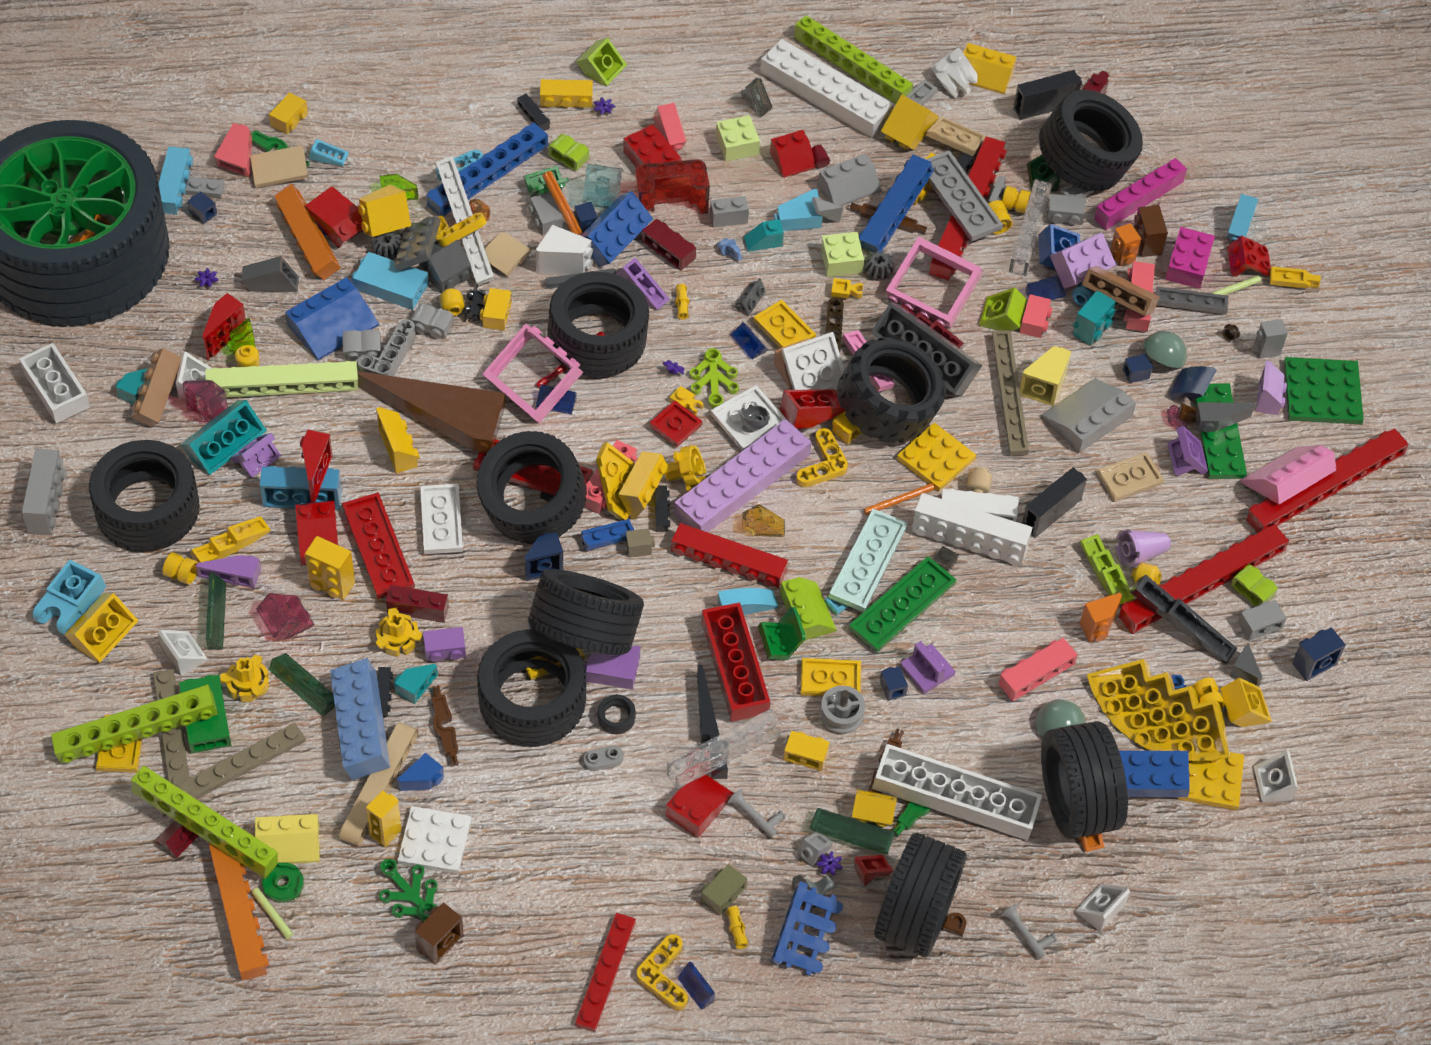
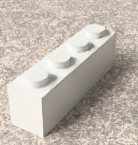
[941,489,1019,522]

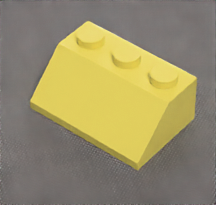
[255,814,320,864]

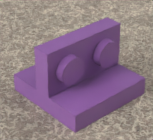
[1167,426,1208,476]
[230,433,282,478]
[900,641,956,694]

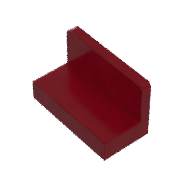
[155,820,198,858]

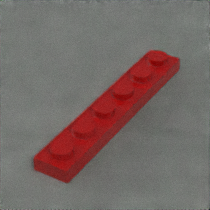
[575,913,636,1033]

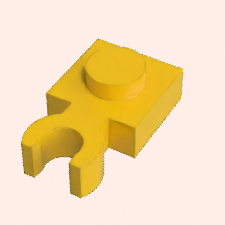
[831,278,864,299]
[669,386,703,415]

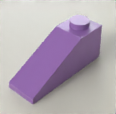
[615,257,670,311]
[196,555,261,588]

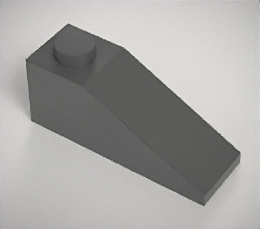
[1195,402,1254,432]

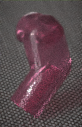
[1166,405,1187,428]

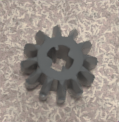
[371,231,401,259]
[864,250,894,280]

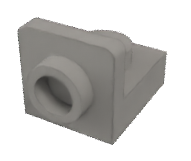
[798,831,833,866]

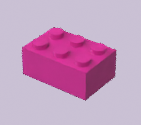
[1165,227,1215,289]

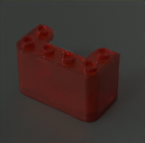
[635,159,710,214]

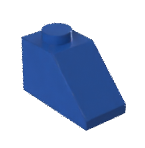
[397,753,444,791]

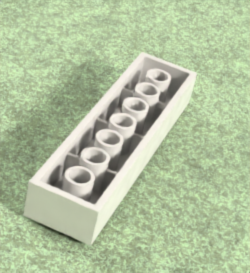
[760,39,894,138]
[872,744,1042,840]

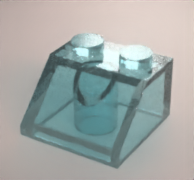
[582,164,623,208]

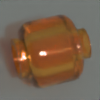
[469,199,491,221]

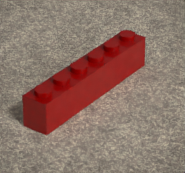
[671,523,788,588]

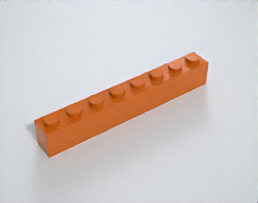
[208,842,269,981]

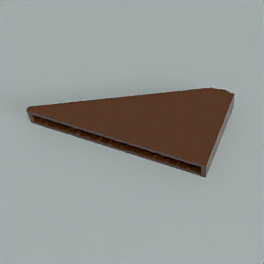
[358,371,505,453]

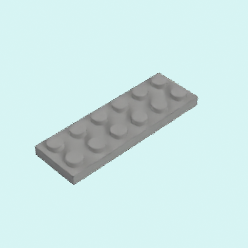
[926,151,1003,241]

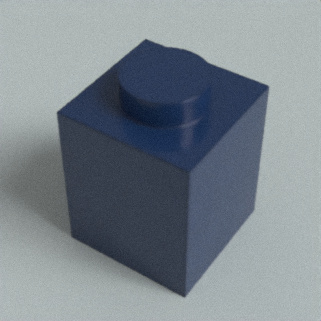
[187,191,217,224]
[574,202,598,233]
[1122,354,1153,384]
[880,666,908,701]

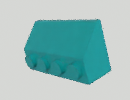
[180,400,267,475]

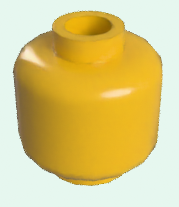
[439,288,465,316]
[235,345,260,367]
[1131,563,1162,585]

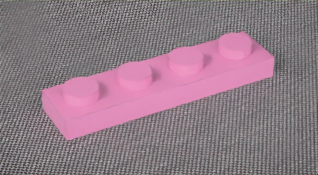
[842,330,895,392]

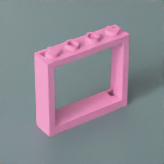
[886,236,983,328]
[482,324,583,423]

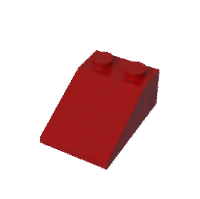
[304,186,363,249]
[779,389,846,429]
[300,429,333,502]
[295,501,339,566]
[665,772,734,838]

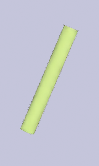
[1211,275,1261,295]
[251,888,293,939]

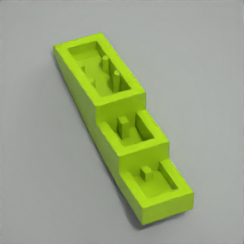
[1079,534,1135,605]

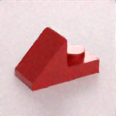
[854,855,893,886]

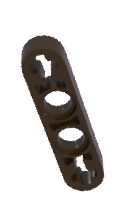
[825,297,844,353]

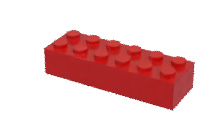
[701,602,771,722]

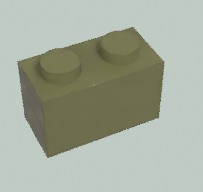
[701,864,747,916]

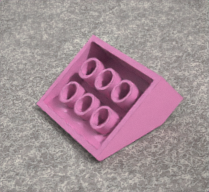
[1241,445,1336,504]

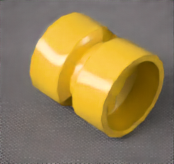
[1002,185,1031,214]
[988,200,1013,234]
[163,552,199,585]
[1192,678,1225,709]

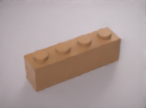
[1082,266,1160,316]
[131,348,182,427]

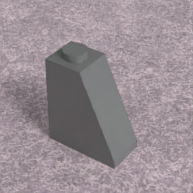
[240,256,299,292]

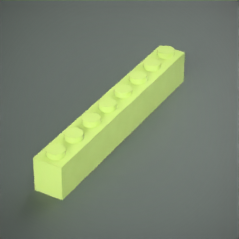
[205,361,358,398]

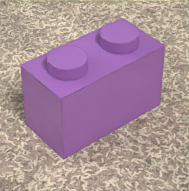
[423,627,466,662]

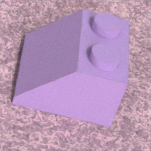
[1256,360,1287,415]

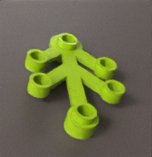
[690,348,739,409]

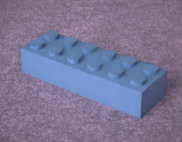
[330,658,390,780]

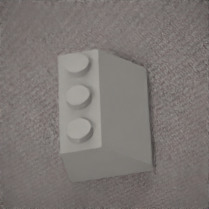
[818,153,881,206]

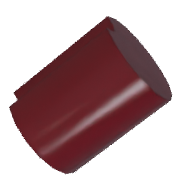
[812,144,831,168]

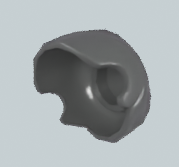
[740,404,770,430]

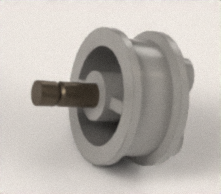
[820,686,865,734]

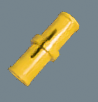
[675,284,689,320]
[726,906,749,950]

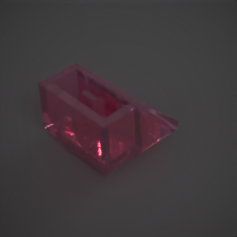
[182,380,228,422]
[256,593,315,639]

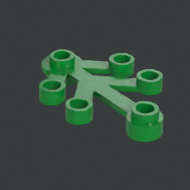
[379,859,438,921]

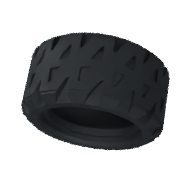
[837,337,946,443]

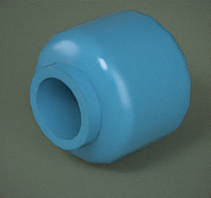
[1072,282,1095,307]

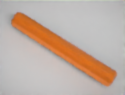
[542,171,582,236]

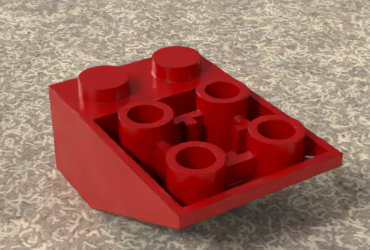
[202,293,247,360]

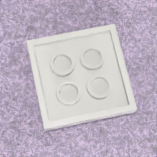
[781,332,845,390]
[711,385,786,451]
[398,806,472,874]

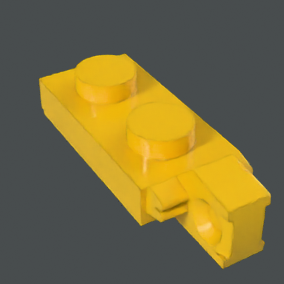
[1270,266,1321,288]

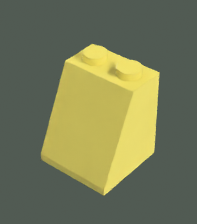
[1020,346,1072,406]

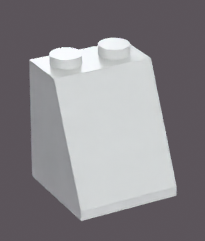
[536,225,593,275]

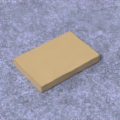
[926,117,986,156]
[250,145,309,188]
[1096,452,1165,502]

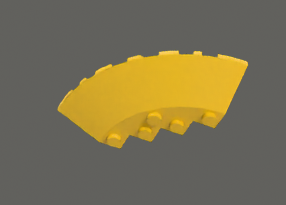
[1087,659,1230,761]

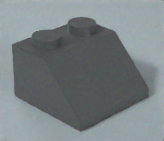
[428,240,471,293]

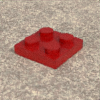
[650,400,703,447]

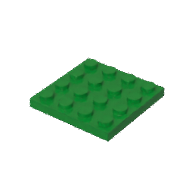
[1284,357,1364,425]

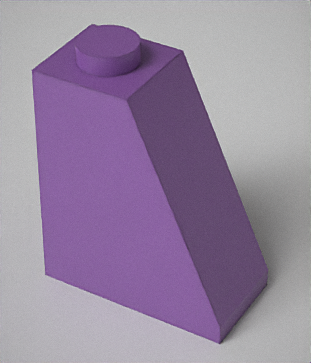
[584,646,641,690]

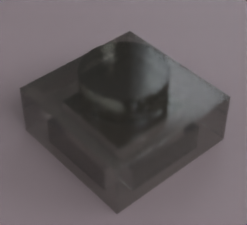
[933,546,959,572]

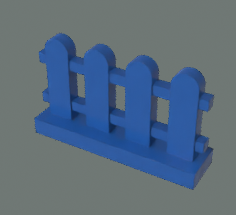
[770,881,843,976]

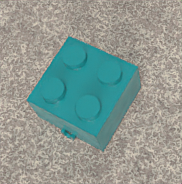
[1072,290,1116,346]

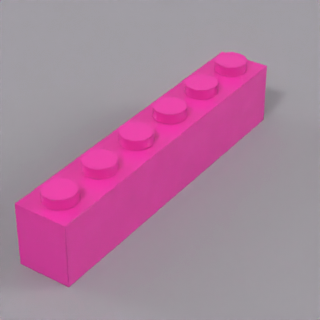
[1094,158,1187,230]

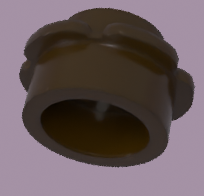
[1222,324,1240,341]

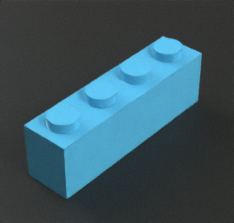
[158,147,194,215]

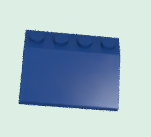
[285,277,379,361]

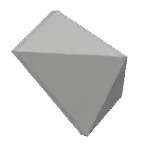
[812,197,843,223]

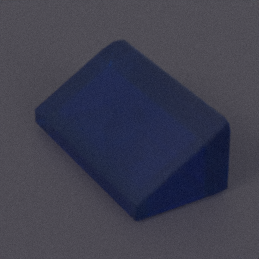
[1025,276,1066,300]
[730,322,769,360]
[536,385,577,415]
[678,961,715,1010]

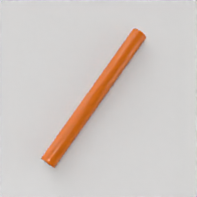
[864,483,934,516]

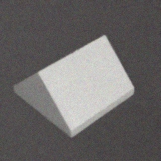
[176,352,212,401]
[158,630,208,675]
[1254,751,1298,803]
[1076,883,1130,932]

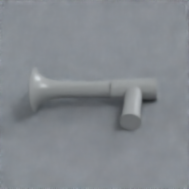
[727,788,786,838]
[1000,904,1057,960]

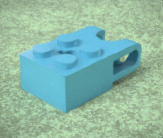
[33,559,107,635]

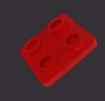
[1227,235,1271,277]

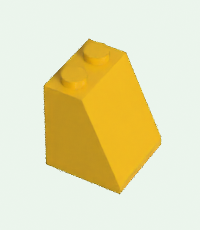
[881,94,939,150]
[358,185,411,237]

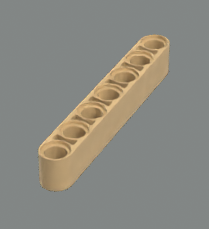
[339,722,418,846]

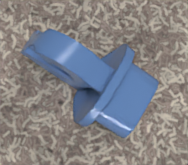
[717,238,743,261]

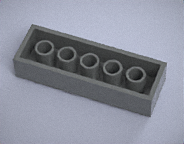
[870,302,983,396]

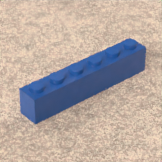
[859,154,934,253]

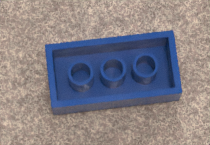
[581,191,653,267]
[1119,751,1190,797]

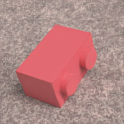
[1020,295,1053,338]

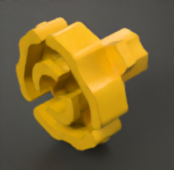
[664,445,707,492]
[375,608,423,657]
[220,654,270,703]

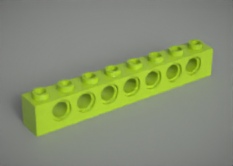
[794,15,913,104]
[51,685,218,764]
[131,766,278,879]

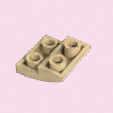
[485,231,532,277]

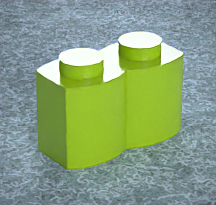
[548,134,590,171]
[1231,564,1278,607]

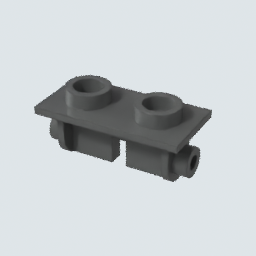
[736,278,766,316]

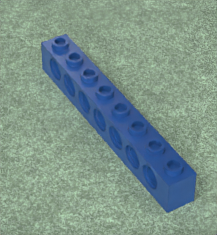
[426,122,548,217]

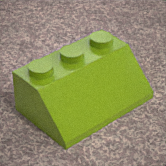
[780,577,837,640]

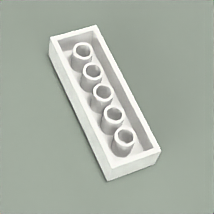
[912,493,1033,566]

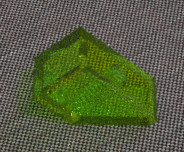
[380,174,418,201]
[228,318,256,357]

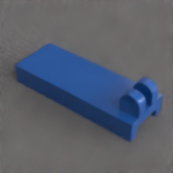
[580,519,634,551]

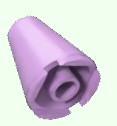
[1115,530,1171,568]

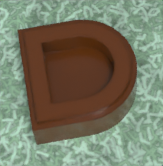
[1179,403,1196,423]
[943,912,966,937]

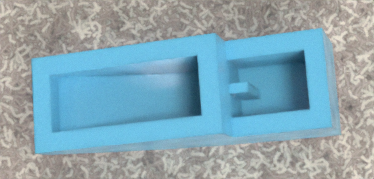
[717,588,779,615]

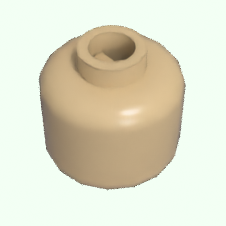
[966,467,993,493]

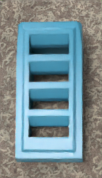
[308,139,349,167]

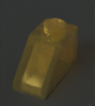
[742,504,785,537]

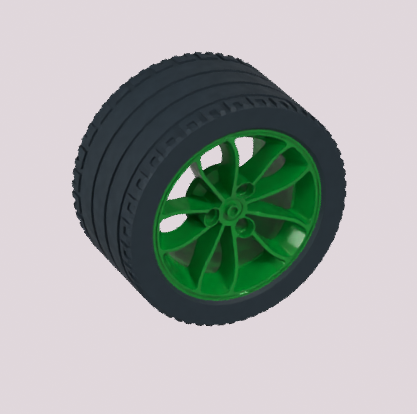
[0,120,170,326]

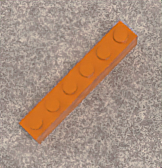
[274,184,341,280]

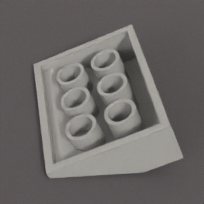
[1041,378,1136,453]

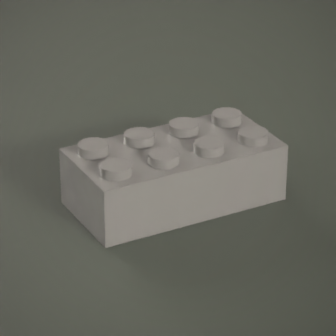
[22,449,66,535]

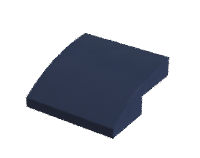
[1168,366,1217,401]

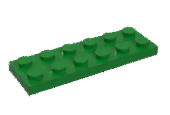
[1194,383,1247,480]
[849,556,957,653]

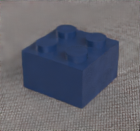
[1292,627,1346,681]

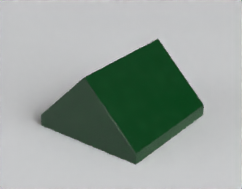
[1027,154,1061,192]

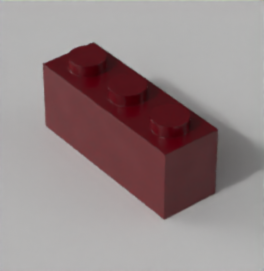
[642,218,696,271]
[386,585,449,623]

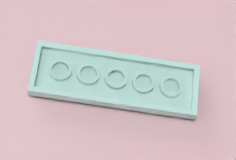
[828,509,908,612]

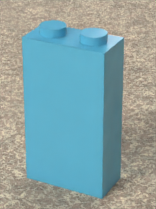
[351,252,429,310]

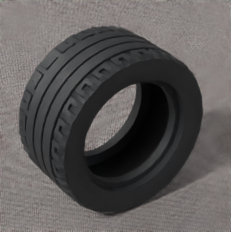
[1039,90,1143,192]
[547,272,649,377]
[476,431,587,544]
[89,439,200,552]
[528,569,644,655]
[477,629,586,747]
[1041,721,1128,839]
[874,833,967,957]

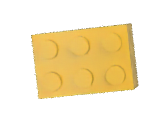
[305,536,355,600]

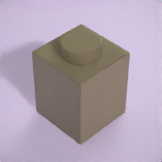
[626,528,655,558]

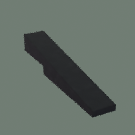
[1129,575,1238,664]
[697,665,728,779]

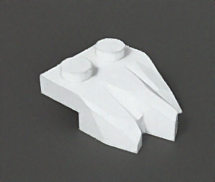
[931,48,977,98]

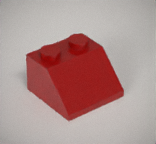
[770,130,816,178]

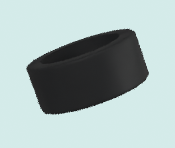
[598,694,636,735]

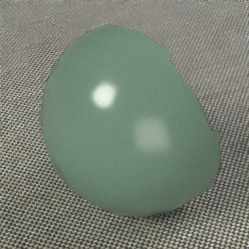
[1143,331,1187,368]
[1036,699,1086,738]

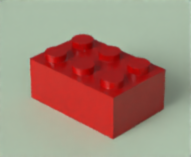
[623,124,682,186]

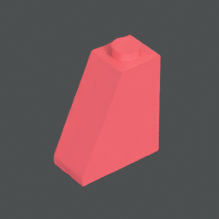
[653,102,686,151]
[214,123,252,177]

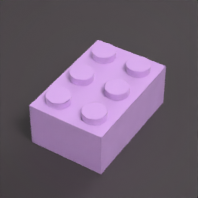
[1050,233,1116,289]

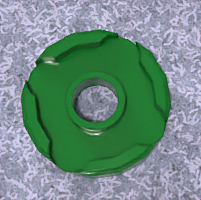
[262,863,304,903]

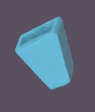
[774,189,823,231]
[1227,193,1258,242]

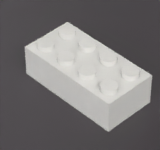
[19,343,90,423]

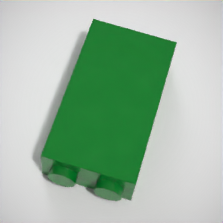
[179,675,232,754]

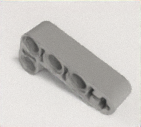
[358,319,416,376]

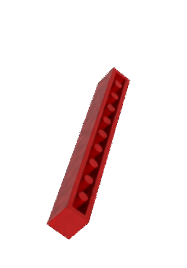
[929,136,1007,281]
[1246,428,1409,533]
[1119,524,1289,634]

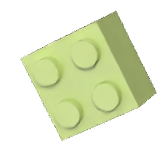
[716,115,760,162]
[821,232,864,277]

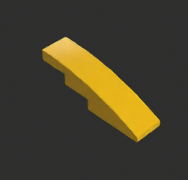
[191,516,271,563]

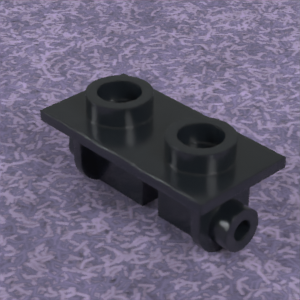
[463,284,486,323]

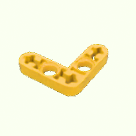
[436,212,487,247]
[796,428,848,488]
[637,934,688,1011]

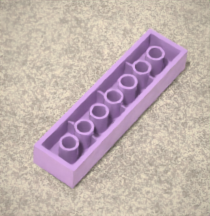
[674,419,811,532]

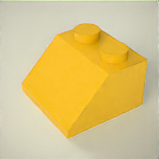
[1220,678,1272,727]

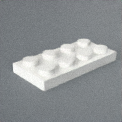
[420,484,463,554]

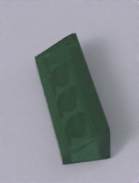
[206,572,226,650]
[269,653,335,716]
[810,808,895,855]

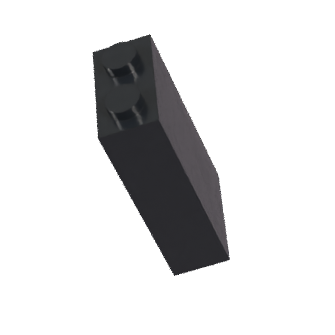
[1013,70,1082,120]
[1022,467,1087,538]

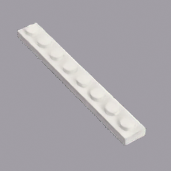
[436,156,495,286]

